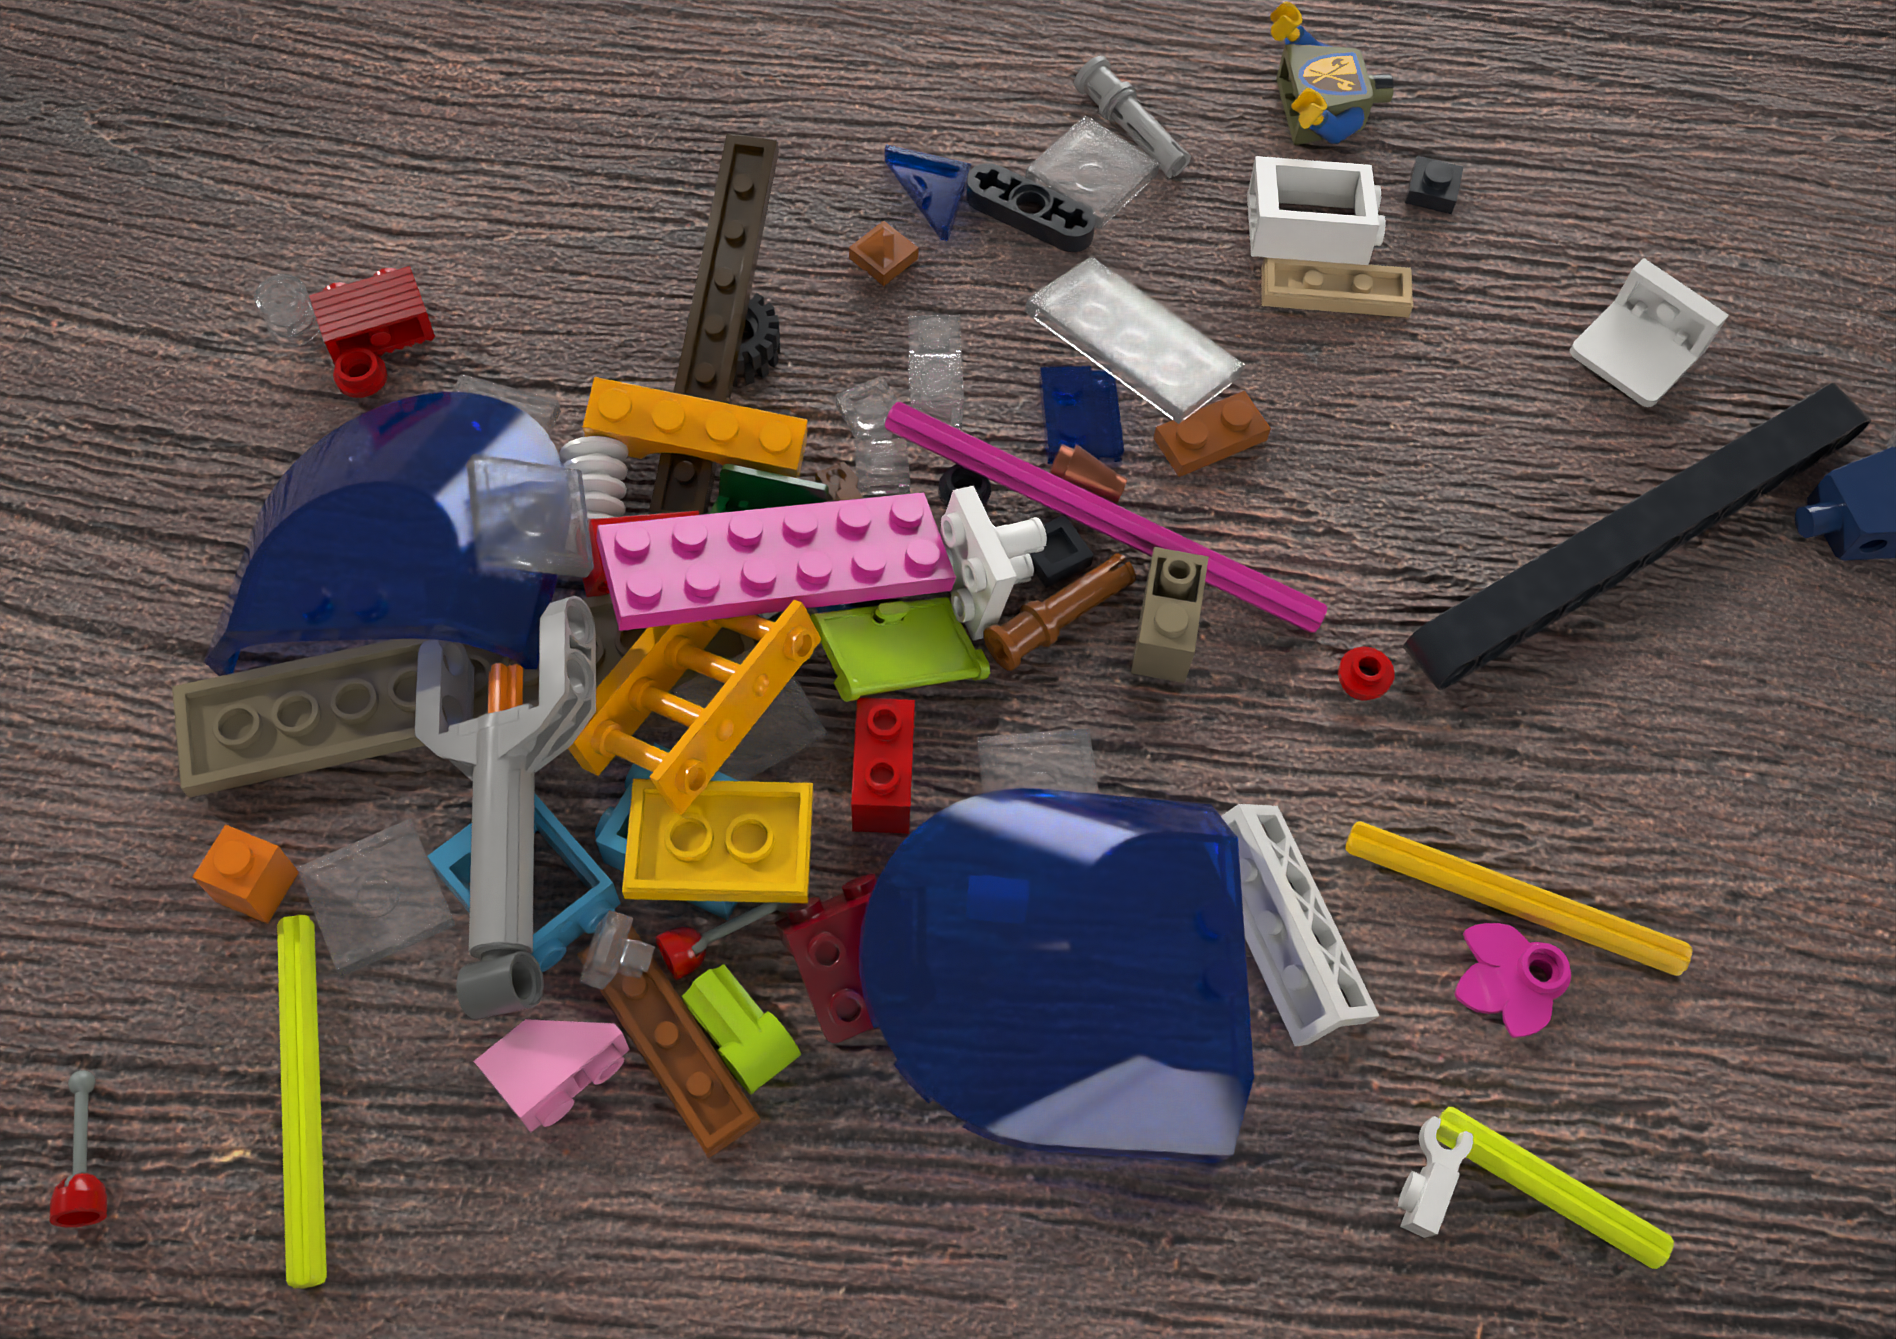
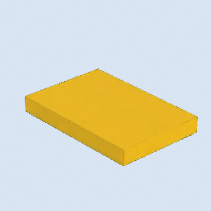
[622,779,814,903]

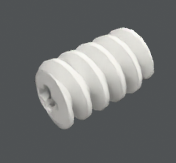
[553,436,628,556]

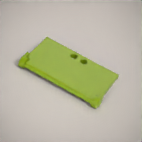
[810,597,990,701]

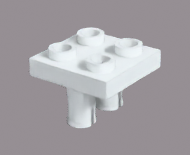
[939,486,1047,641]

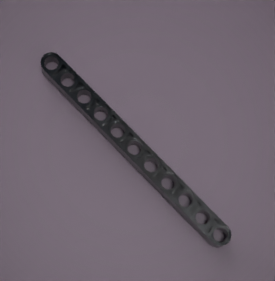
[1403,383,1871,690]

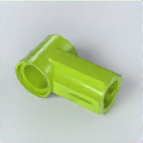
[682,964,801,1095]

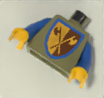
[1270,1,1394,145]

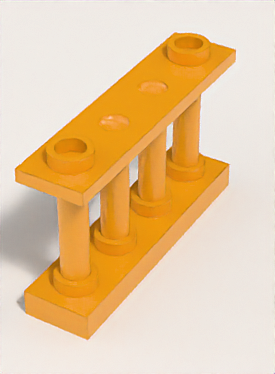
[568,600,822,816]

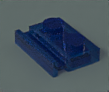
[1039,365,1124,464]

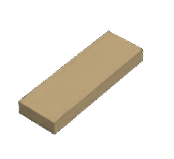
[1261,257,1413,318]

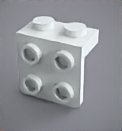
[1570,258,1729,407]

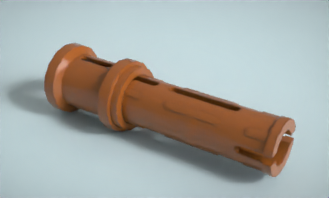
[983,553,1136,671]

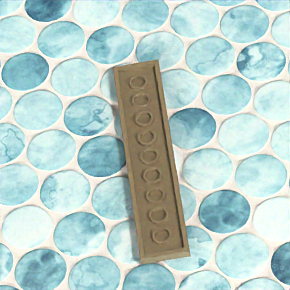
[172,594,755,798]

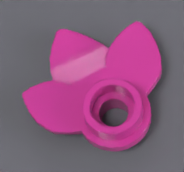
[1455,923,1571,1038]

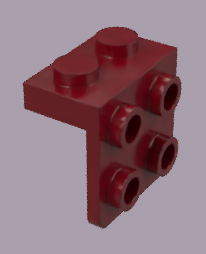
[775,874,937,1043]

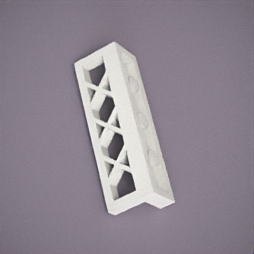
[1197,804,1379,1046]

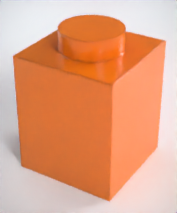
[192,824,299,924]

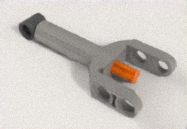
[415,595,596,1019]

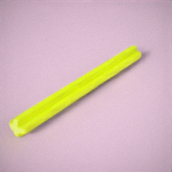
[277,915,327,1289]

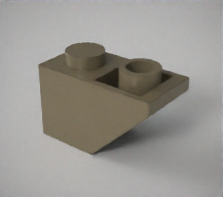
[1131,547,1209,683]

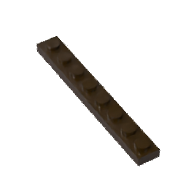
[648,133,779,515]

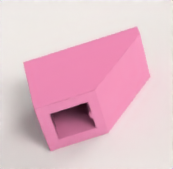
[474,1019,630,1132]

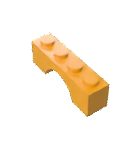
[582,377,808,478]

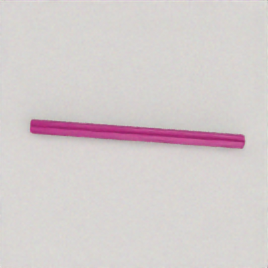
[885,402,1328,633]

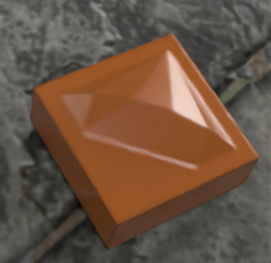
[849,220,919,286]

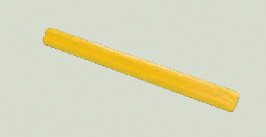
[1346,821,1692,976]

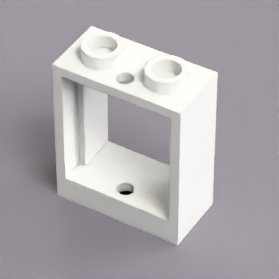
[1247,156,1385,265]

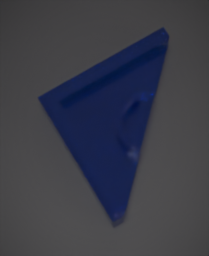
[884,144,971,241]

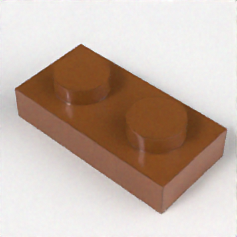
[1153,390,1271,477]

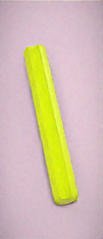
[1436,1107,1674,1269]

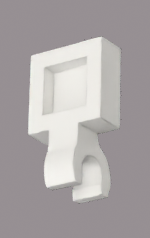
[1398,1116,1473,1238]

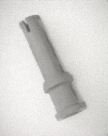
[1074,56,1191,178]

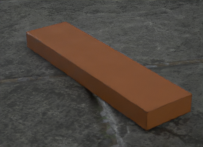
[577,921,761,1159]

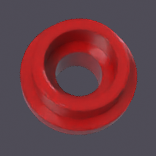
[333,348,388,398]
[1338,647,1395,701]

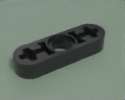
[966,163,1096,252]

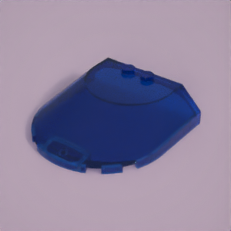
[204,392,571,676]
[859,788,1254,1163]

